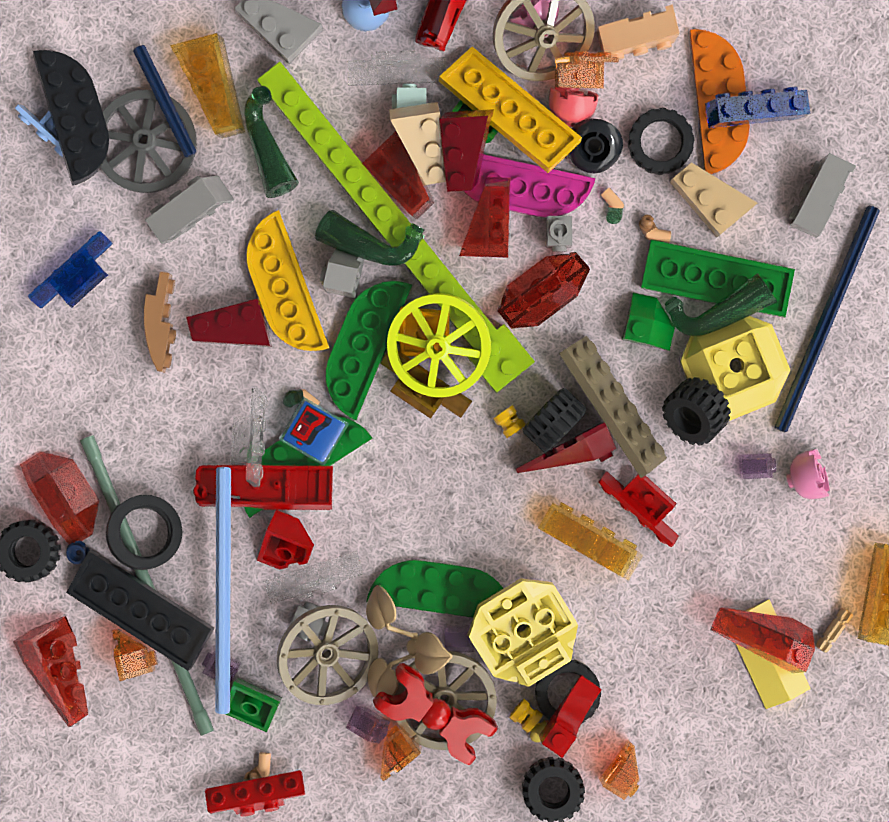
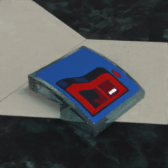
[279,397,349,466]

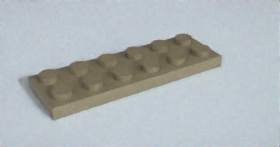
[559,336,667,478]

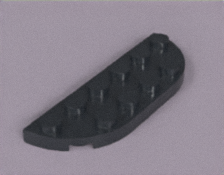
[33,50,109,186]

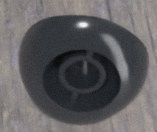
[568,119,623,174]

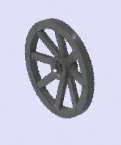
[101,90,197,193]

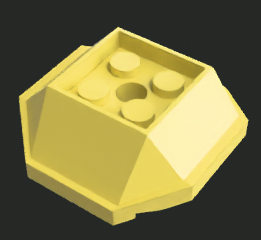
[680,312,790,421]
[468,578,578,687]

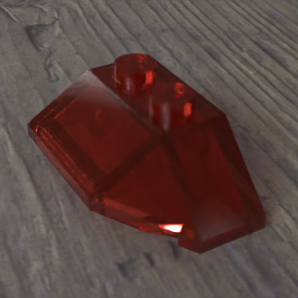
[497,252,590,329]
[20,452,99,544]

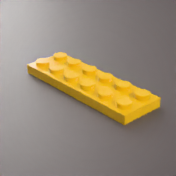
[439,47,582,173]

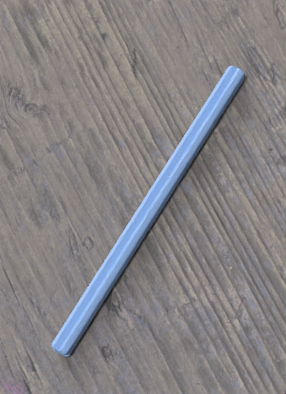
[215,467,231,714]

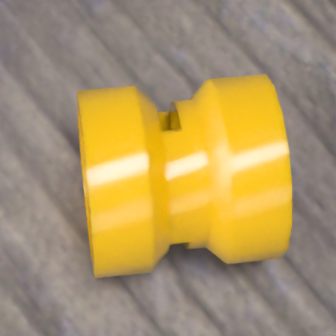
[493,405,526,438]
[509,699,543,733]

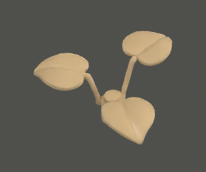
[366,585,453,697]

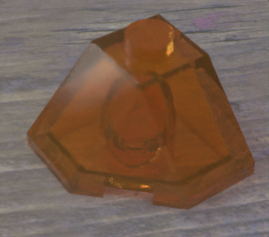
[112,628,158,681]
[380,725,422,781]
[599,740,639,800]

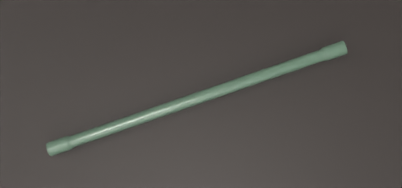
[80,435,214,736]

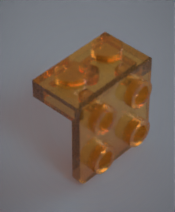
[555,51,619,89]

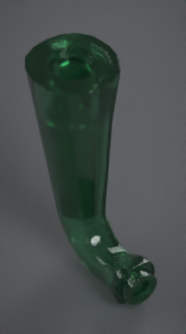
[244,86,299,198]
[315,210,425,266]
[665,273,778,336]

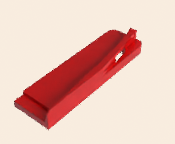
[415,0,467,51]
[193,465,333,510]

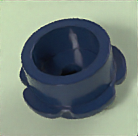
[66,541,90,564]

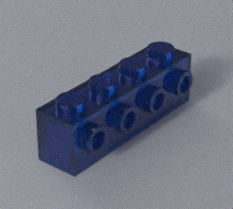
[705,86,811,128]

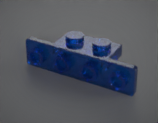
[28,231,113,308]

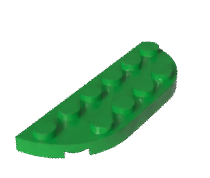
[326,281,412,421]
[244,416,373,518]
[366,560,504,618]

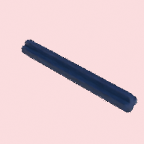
[133,45,196,158]

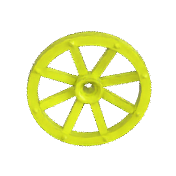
[387,293,491,397]

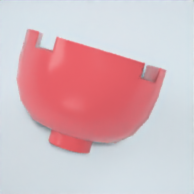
[549,86,599,127]

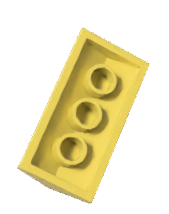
[725,599,810,709]

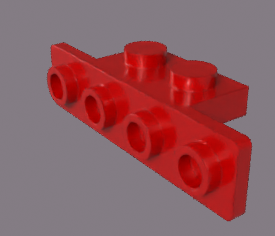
[598,471,679,547]
[205,770,305,817]

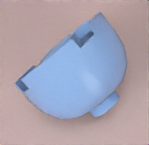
[342,0,389,32]

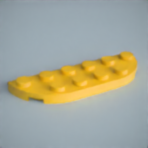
[247,210,329,351]

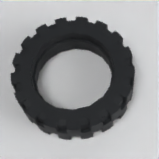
[628,108,695,175]
[535,660,601,724]

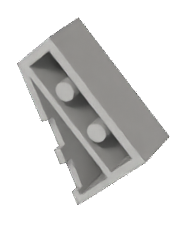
[235,0,323,64]
[145,176,234,244]

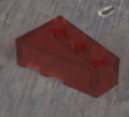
[362,131,435,219]
[459,177,511,258]

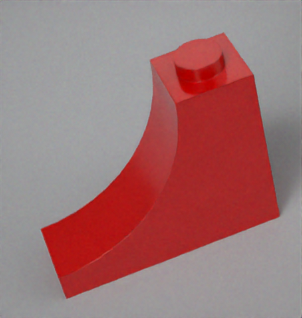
[539,675,602,758]

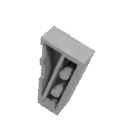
[789,153,856,238]
[320,246,366,299]

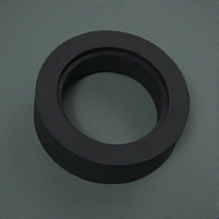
[106,495,183,570]

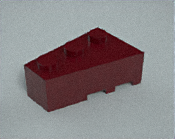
[439,109,494,192]
[186,298,272,347]

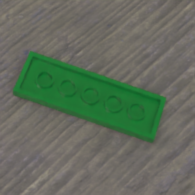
[640,240,795,318]

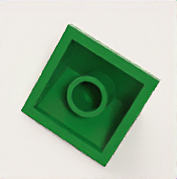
[226,678,282,733]

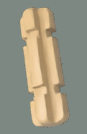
[816,608,853,653]

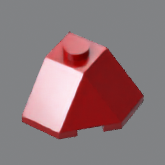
[257,510,314,570]

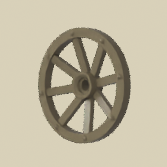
[493,0,595,81]
[277,605,378,705]
[395,651,497,750]

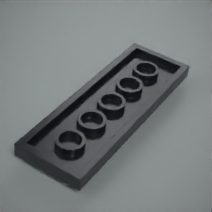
[66,550,214,671]

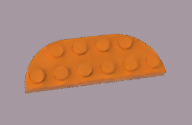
[689,29,750,175]

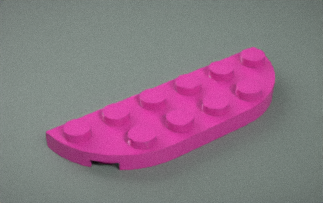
[463,154,596,218]

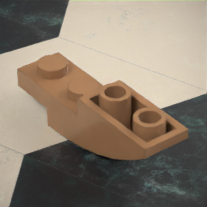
[144,272,176,373]

